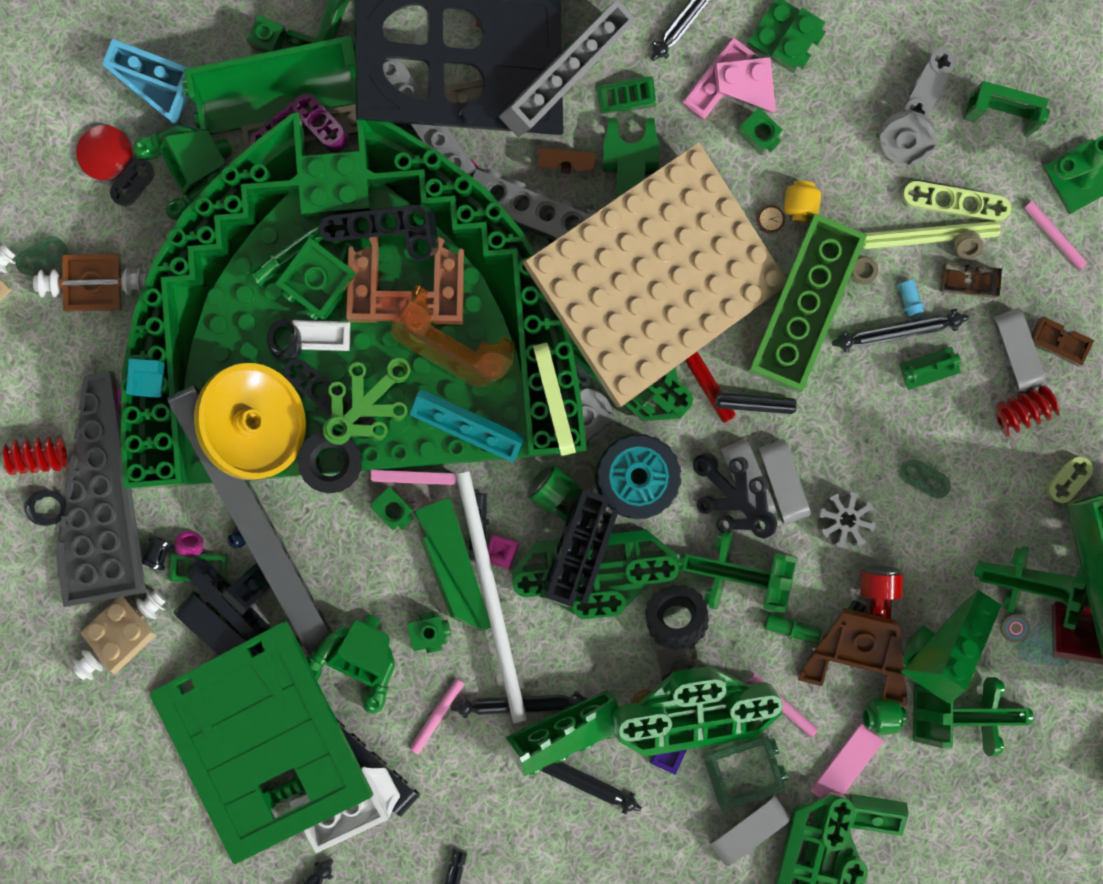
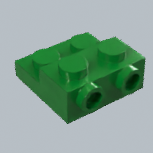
[747,0,826,73]
[276,237,357,320]

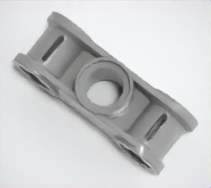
[901,49,955,117]

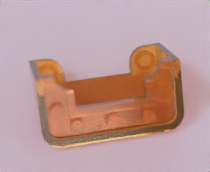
[391,284,515,388]

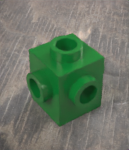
[407,611,452,653]

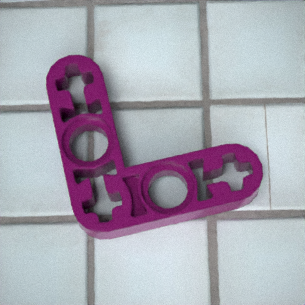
[249,93,349,153]

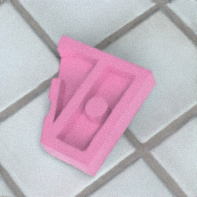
[714,57,776,112]

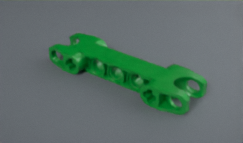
[603,118,660,198]

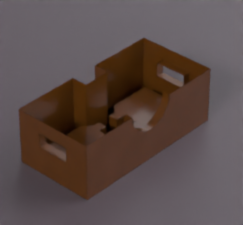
[538,147,595,174]
[940,262,1002,298]
[1031,316,1094,367]

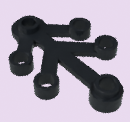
[693,453,777,539]

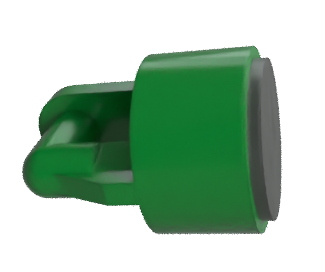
[527,465,581,522]

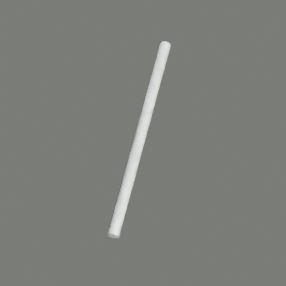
[456,471,527,723]

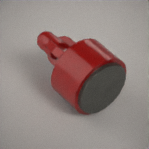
[860,566,904,619]

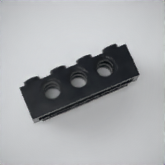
[540,489,619,607]

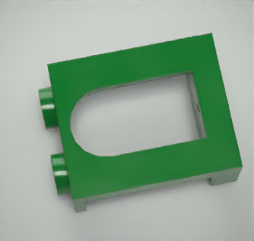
[964,81,1050,137]

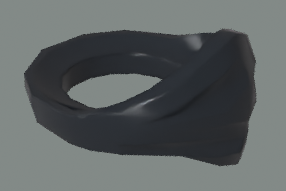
[267,320,302,360]
[24,490,66,526]

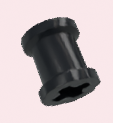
[141,536,174,570]

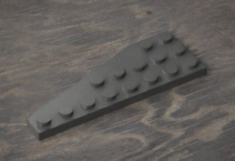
[56,371,146,607]

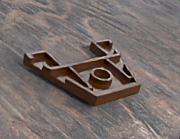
[798,608,907,707]

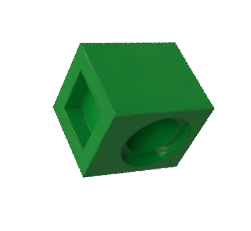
[247,15,287,53]
[737,107,783,155]
[369,486,415,530]

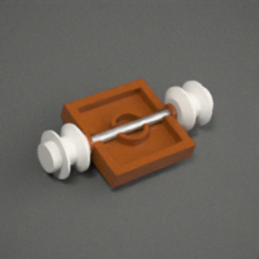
[33,254,148,312]

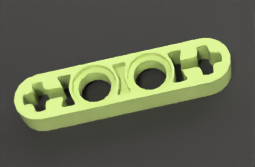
[902,181,1011,222]
[533,342,576,456]

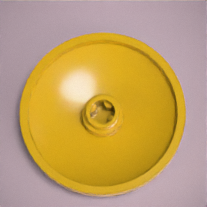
[194,363,306,480]

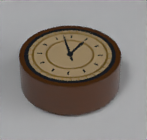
[756,205,785,234]

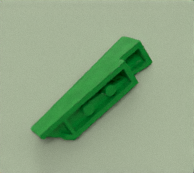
[414,497,491,631]

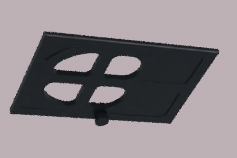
[355,0,564,135]

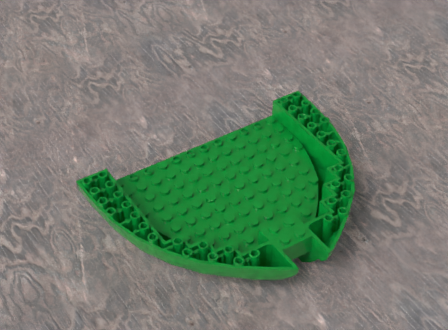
[121,112,587,489]

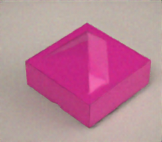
[487,534,519,570]

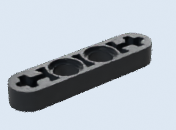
[283,358,377,439]
[187,559,271,649]

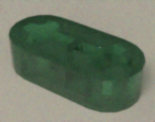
[16,236,68,276]
[899,460,951,498]

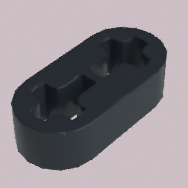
[110,158,155,207]

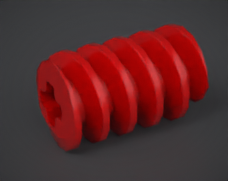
[995,385,1060,437]
[3,435,67,475]

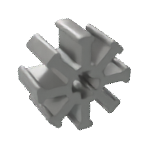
[816,492,876,548]

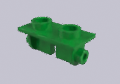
[899,347,961,390]

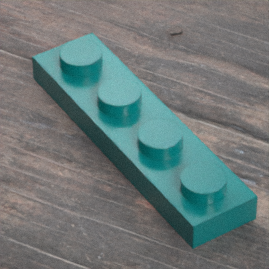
[410,389,525,463]

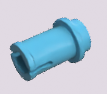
[897,279,925,317]

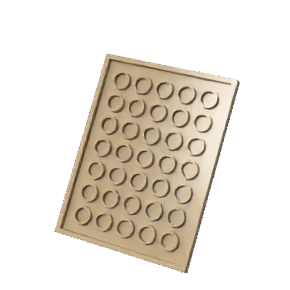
[522,142,786,408]

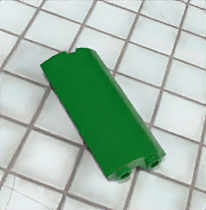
[182,35,356,135]

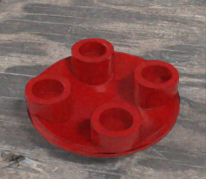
[76,125,132,180]

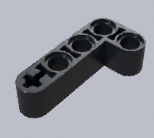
[319,203,439,261]

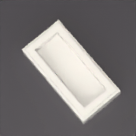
[292,320,351,351]

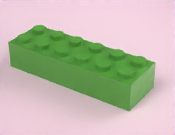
[747,213,867,393]

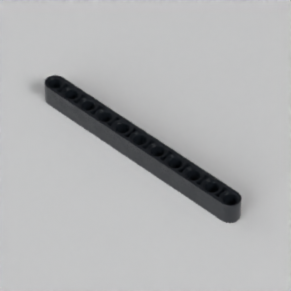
[173,591,420,817]

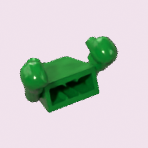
[133,125,232,221]
[306,615,395,714]

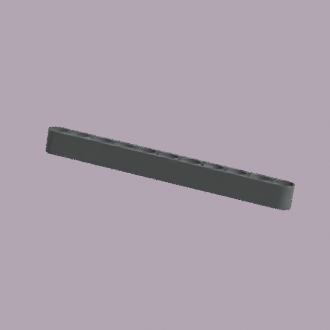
[167,384,332,656]

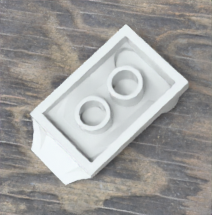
[289,767,400,853]

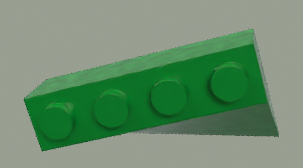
[901,590,1002,704]
[506,690,619,776]

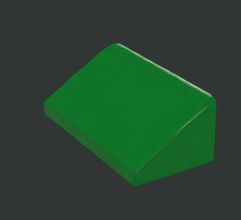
[851,794,909,836]

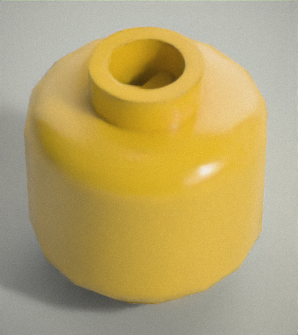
[783,181,822,223]

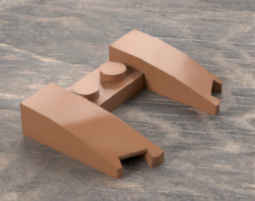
[347,236,464,325]

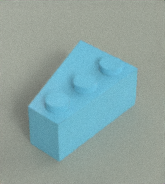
[102,39,189,126]

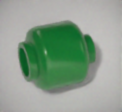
[862,698,907,736]

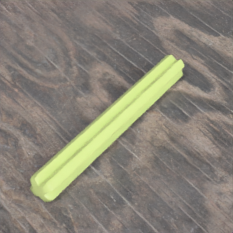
[863,221,1000,249]

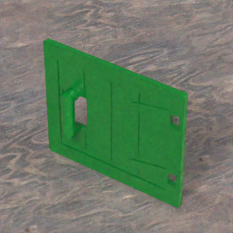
[150,621,374,864]

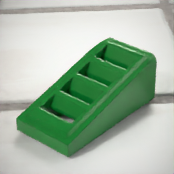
[597,76,656,114]
[169,553,228,582]

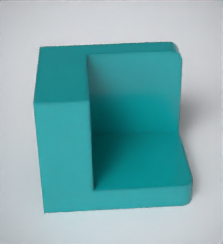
[126,359,164,398]

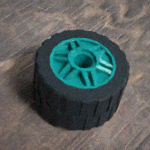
[595,434,682,519]

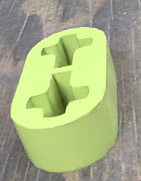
[1047,457,1093,503]

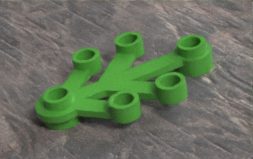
[323,358,410,445]

